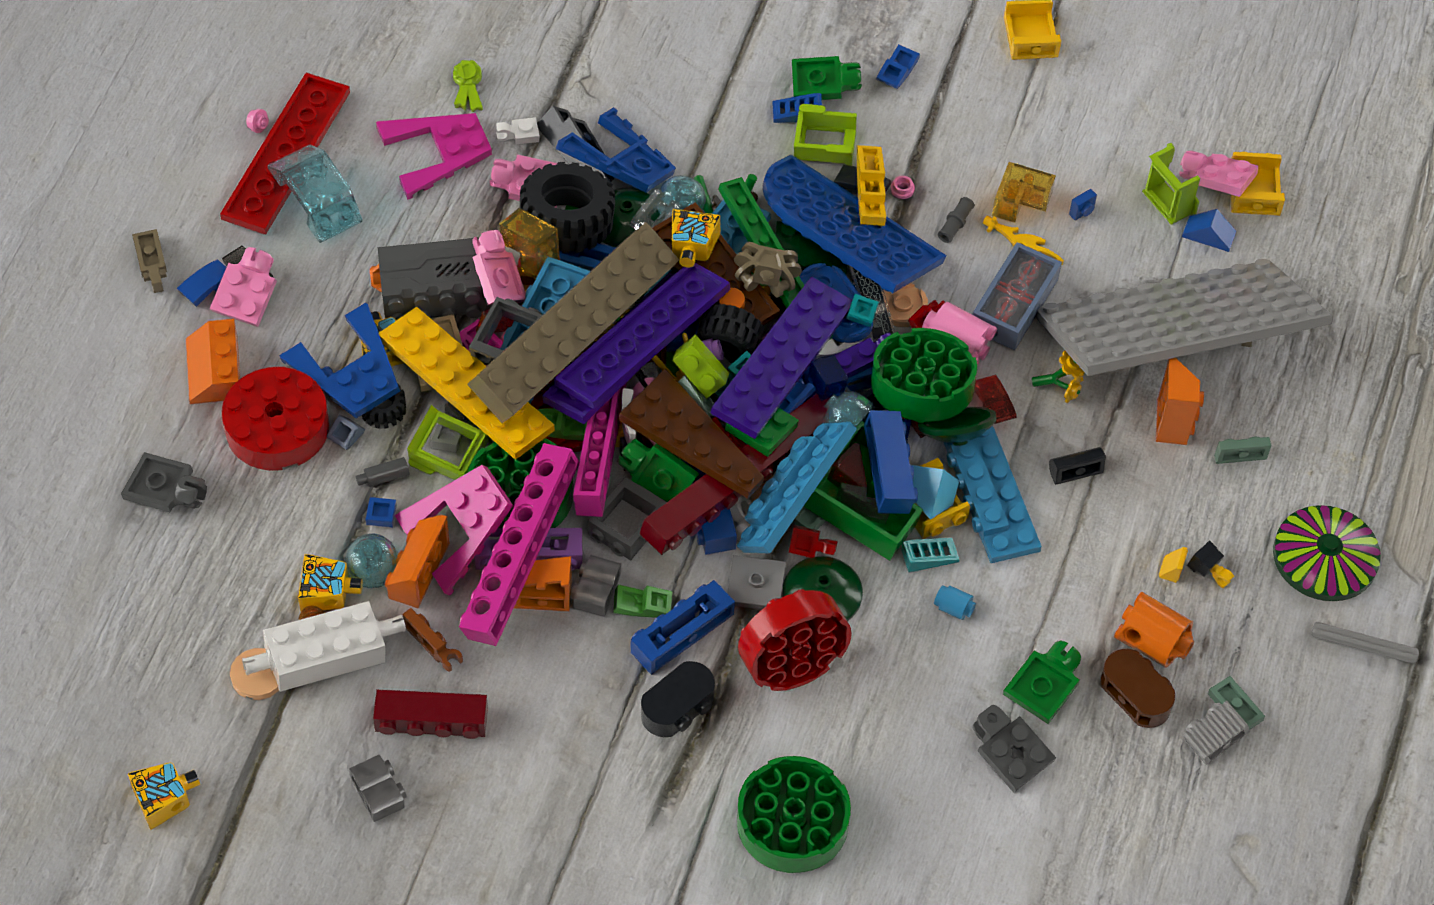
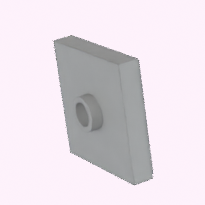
[727,555,786,610]

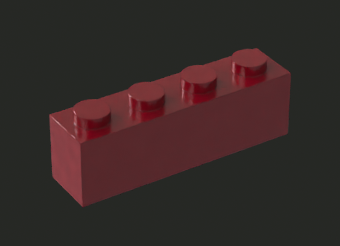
[373,689,488,739]

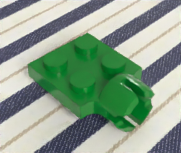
[792,56,862,100]
[725,408,799,457]
[617,439,699,502]
[1003,640,1081,724]

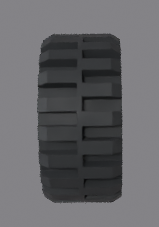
[519,162,615,254]

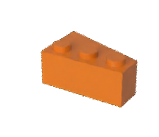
[497,556,572,611]

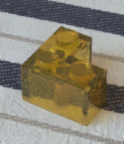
[992,162,1056,223]
[499,208,560,279]

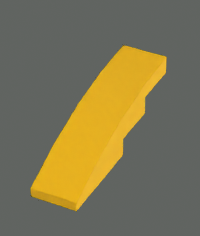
[857,145,886,226]

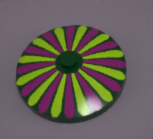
[1273,505,1381,601]

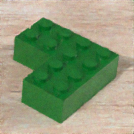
[804,420,923,561]

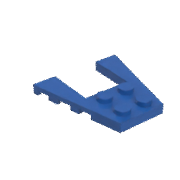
[556,107,676,193]
[279,302,400,419]

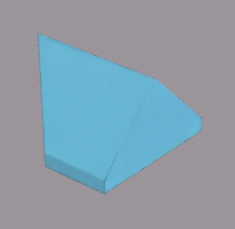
[913,465,959,520]

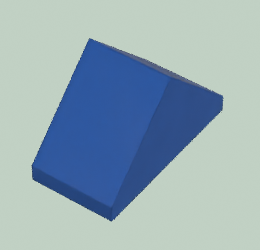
[1182,209,1236,252]

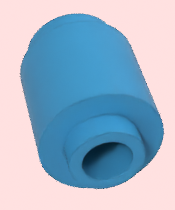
[934,585,976,620]

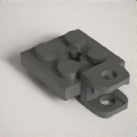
[973,705,1056,793]

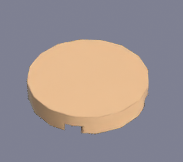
[882,283,928,327]
[230,648,279,700]

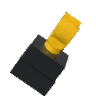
[1187,540,1234,588]

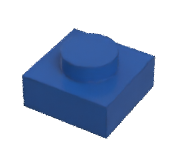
[1069,189,1097,221]
[366,497,397,528]

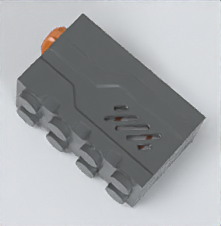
[370,237,487,321]

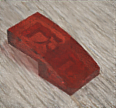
[974,374,1017,424]

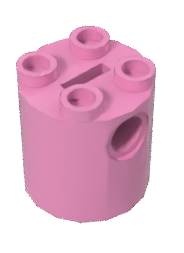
[922,302,997,365]

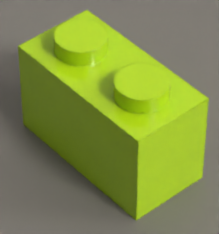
[673,335,729,399]

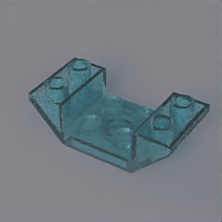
[268,144,362,243]

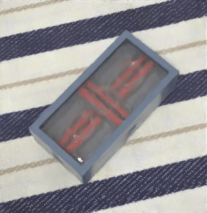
[972,242,1062,350]

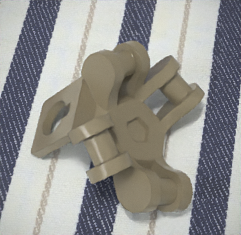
[734,242,802,297]

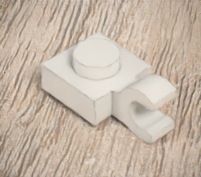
[496,117,540,145]

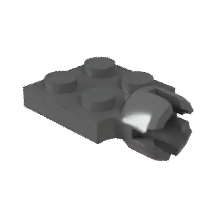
[121,452,207,513]

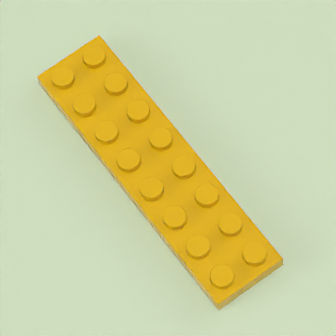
[379,307,555,460]

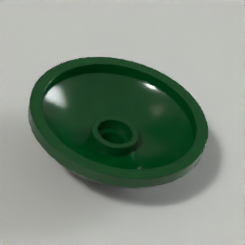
[603,188,664,248]
[918,407,997,446]
[782,556,863,621]

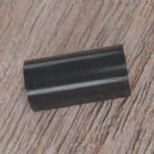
[1049,447,1106,485]

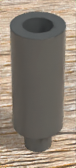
[355,457,410,487]

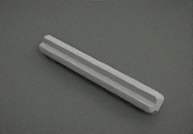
[1312,622,1419,664]

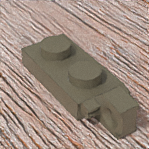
[132,229,167,293]

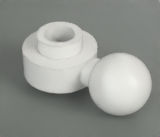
[730,496,752,541]

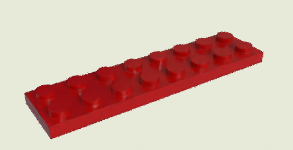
[220,72,350,235]

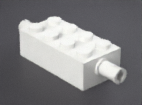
[242,601,406,692]

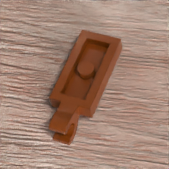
[403,608,463,672]

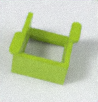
[794,104,857,166]
[1142,143,1200,225]
[407,405,489,480]

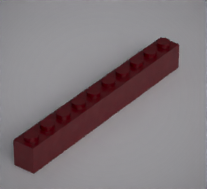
[639,388,847,555]

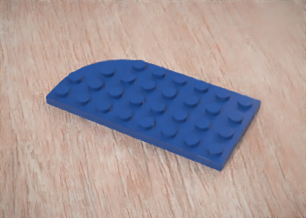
[762,155,947,294]

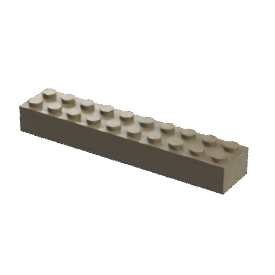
[467,222,679,423]

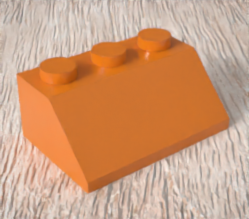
[186,319,241,404]
[1156,357,1204,445]
[385,515,450,608]

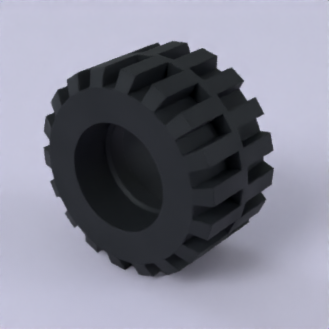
[696,304,765,364]

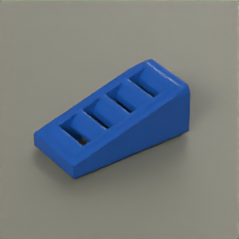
[772,93,822,123]

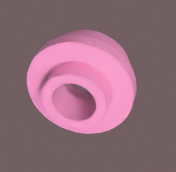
[246,109,269,133]
[890,176,915,199]

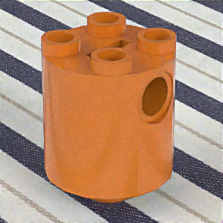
[1114,592,1194,668]

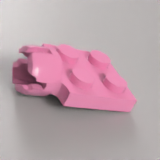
[1179,150,1258,197]
[490,155,557,208]
[473,230,526,305]
[210,247,277,327]

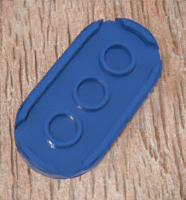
[800,263,873,343]

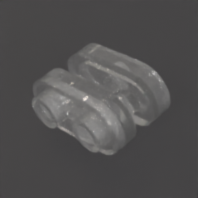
[629,188,682,230]

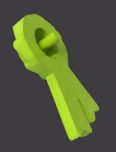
[453,60,483,112]

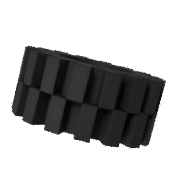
[362,383,407,429]

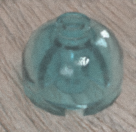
[656,175,706,219]
[824,391,873,427]
[345,533,398,588]

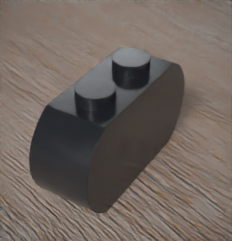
[641,661,715,737]

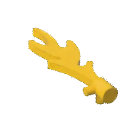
[982,215,1064,265]

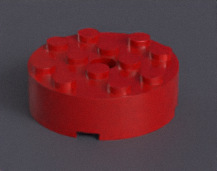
[222,367,329,471]
[738,589,852,691]

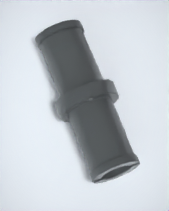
[938,197,975,243]

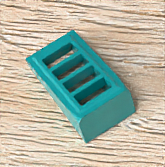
[901,537,960,573]

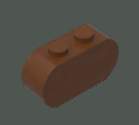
[1100,649,1175,728]

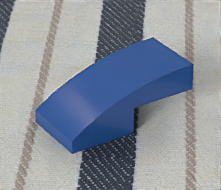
[876,44,920,89]
[177,259,227,307]

